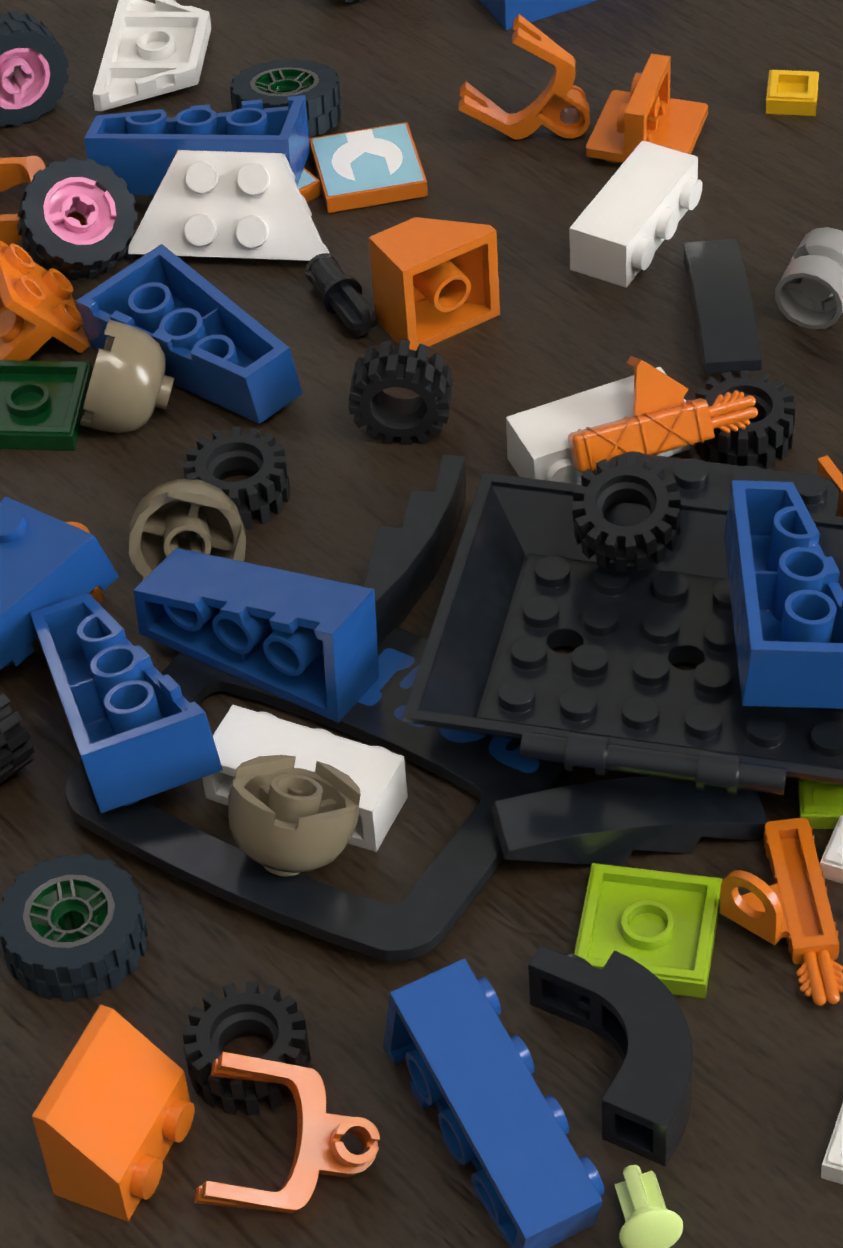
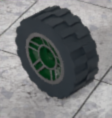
[230,59,342,139]
[0,854,148,1002]

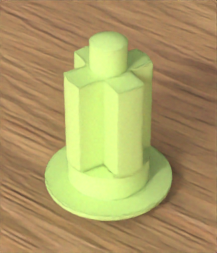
[615,1165,683,1248]

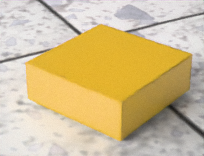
[766,70,819,116]

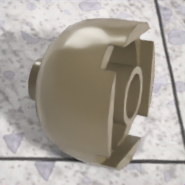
[80,319,175,433]
[128,479,246,580]
[228,755,361,876]

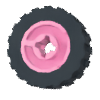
[0,11,69,127]
[17,157,137,281]

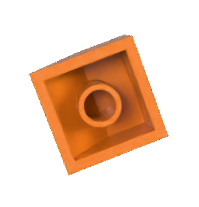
[369,217,500,351]
[32,1004,195,1222]

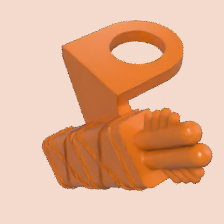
[568,356,758,473]
[720,818,843,1006]

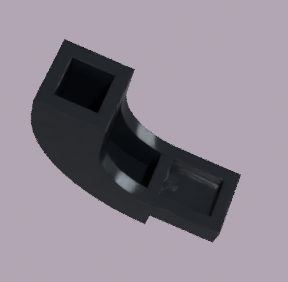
[528,945,693,1167]

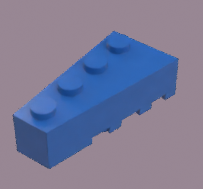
[84,95,310,196]
[76,244,303,424]
[724,480,843,709]
[0,496,119,670]
[133,548,379,723]
[30,593,223,813]
[383,958,604,1248]

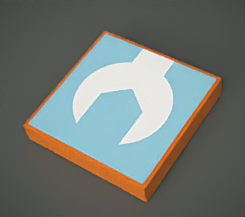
[309,122,428,213]

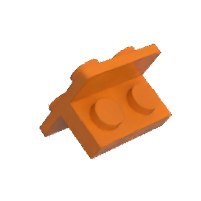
[586,54,708,163]
[0,241,90,361]

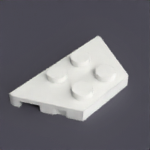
[93,0,212,111]
[128,150,330,261]

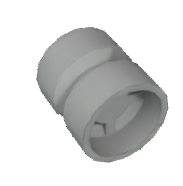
[775,227,843,330]

